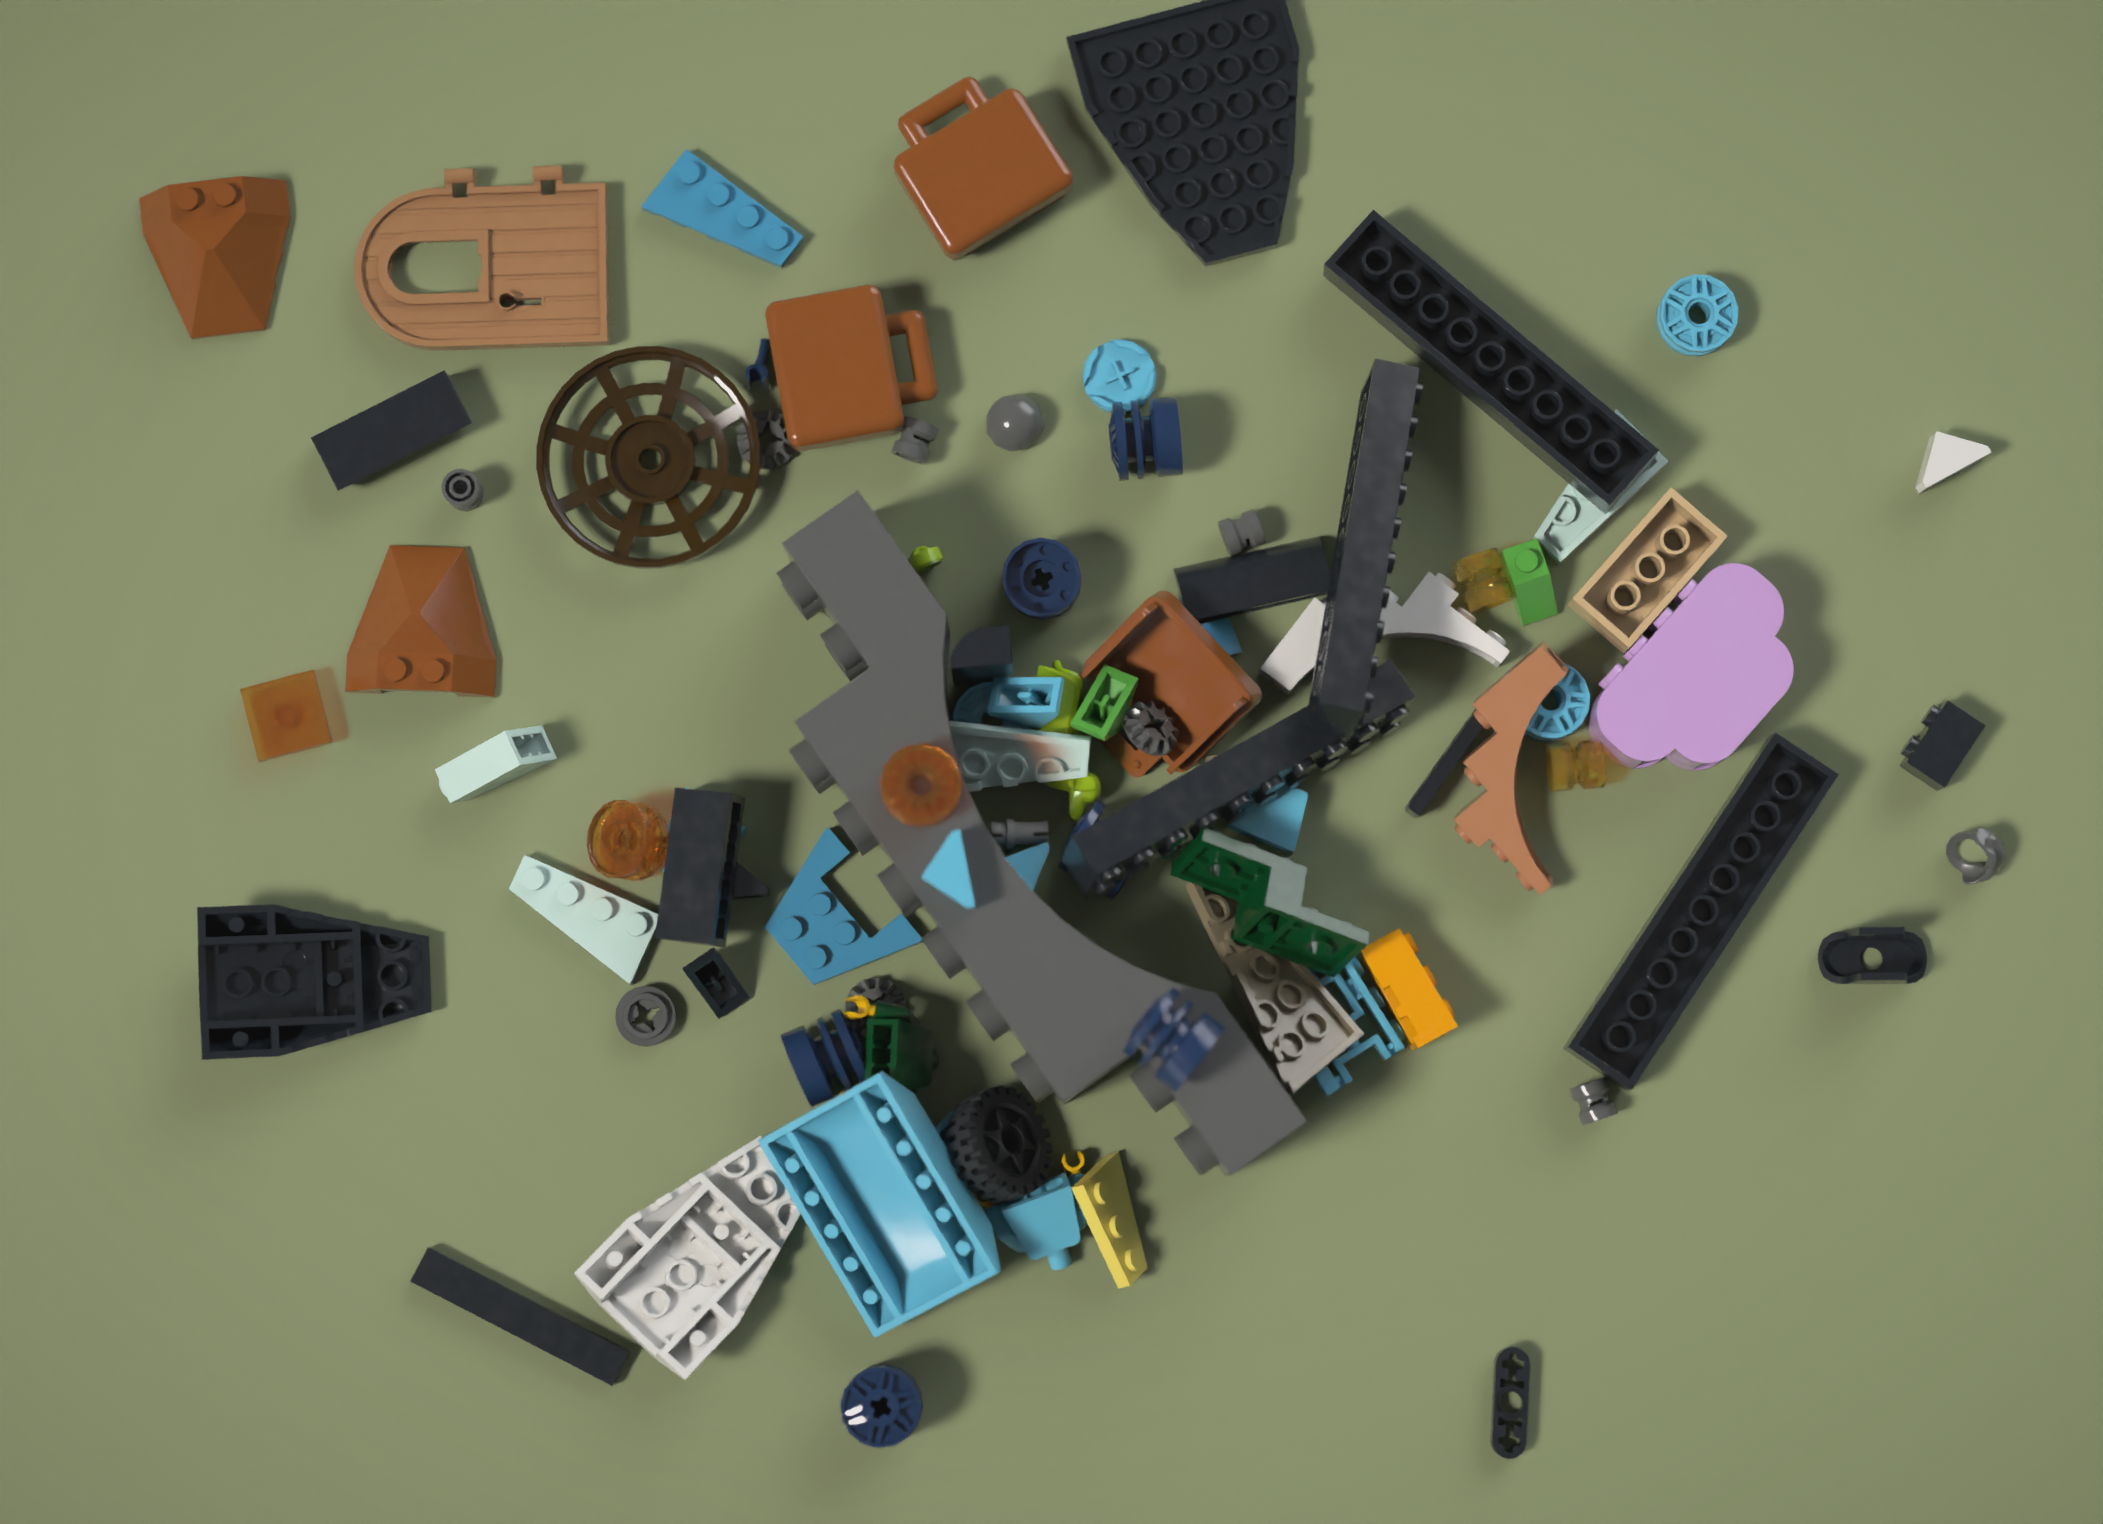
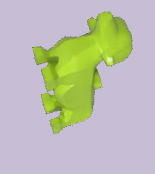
[1036,660,1101,822]

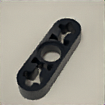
[1490,1347,1530,1459]

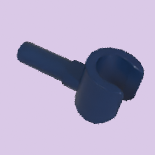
[746,338,770,392]

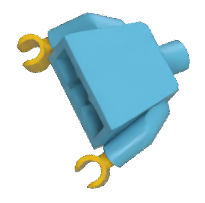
[973,1151,1087,1270]

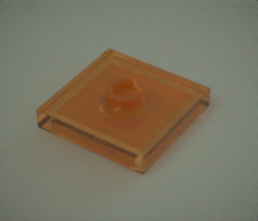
[240,670,333,762]

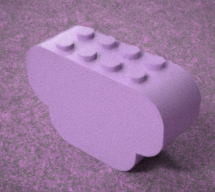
[1587,563,1794,771]

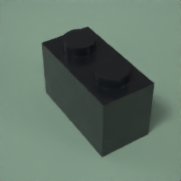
[1899,700,1986,791]

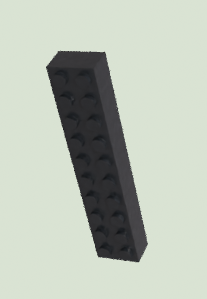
[1323,209,1659,515]
[1304,358,1423,739]
[1062,660,1416,898]
[1563,732,1839,1091]

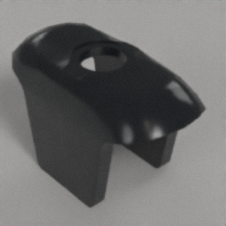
[1818,927,1927,984]

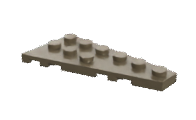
[1185,882,1365,1096]

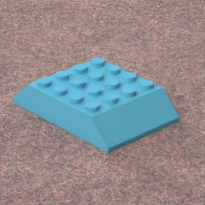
[758,1071,1000,1338]

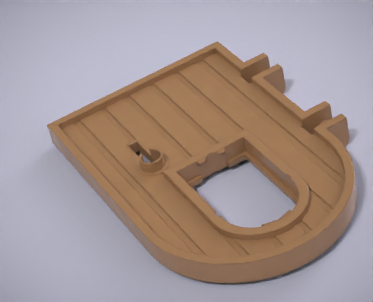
[354,165,610,351]

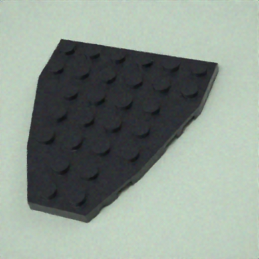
[1066,0,1300,266]

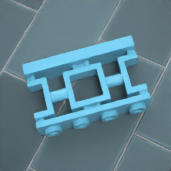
[1308,957,1406,1097]

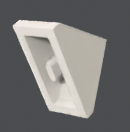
[1915,431,1992,494]

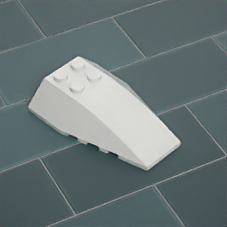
[574,1136,801,1380]

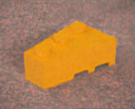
[1358,928,1458,1051]

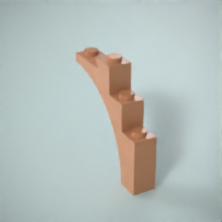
[1454,641,1569,895]

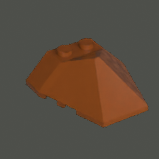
[139,176,291,339]
[345,545,497,698]

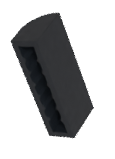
[311,370,472,491]
[1173,536,1330,623]
[950,625,1014,687]
[655,788,745,948]

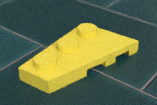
[1071,1151,1148,1289]

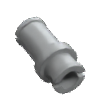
[991,819,1049,849]

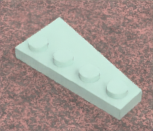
[1533,409,1668,565]
[948,721,1091,791]
[509,855,658,985]

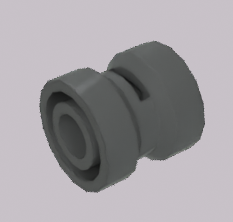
[891,416,938,465]
[441,469,484,512]
[1218,509,1266,557]
[1570,1077,1618,1125]

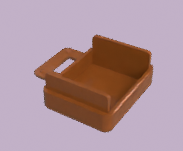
[894,77,1073,261]
[765,284,938,451]
[1078,591,1262,777]

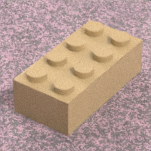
[1567,487,1728,654]

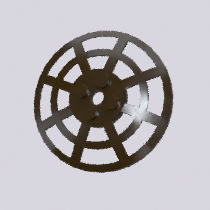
[536,346,761,569]

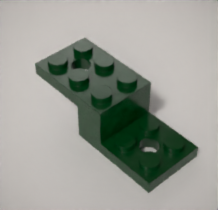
[1170,828,1370,977]

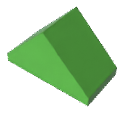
[1071,664,1138,741]

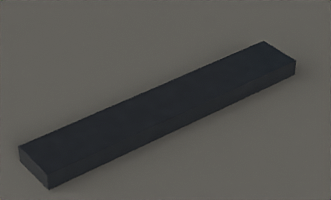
[410,1247,631,1386]

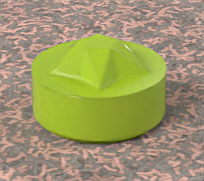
[907,546,944,574]

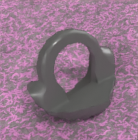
[1946,828,2006,885]

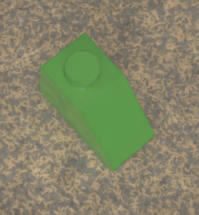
[1498,538,1558,627]

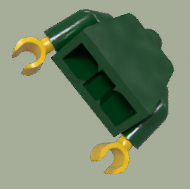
[839,995,939,1095]

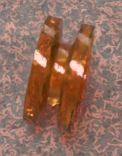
[880,743,962,828]
[587,800,669,881]

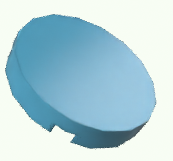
[1082,339,1157,414]

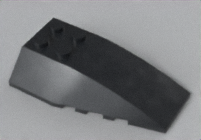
[197,904,432,1060]

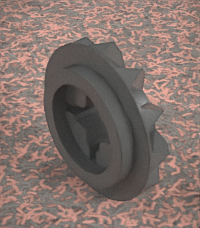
[737,409,795,469]
[1123,701,1180,756]
[845,978,906,1037]
[615,986,677,1047]

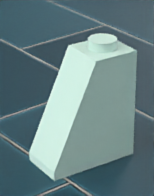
[435,725,557,803]

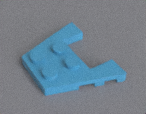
[765,827,923,985]

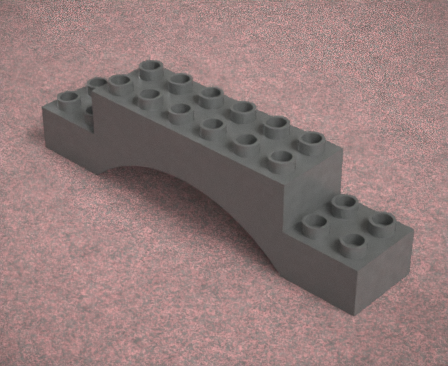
[776,490,1307,1176]

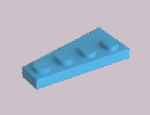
[641,149,804,269]

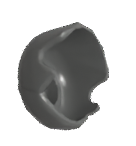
[986,394,1044,451]

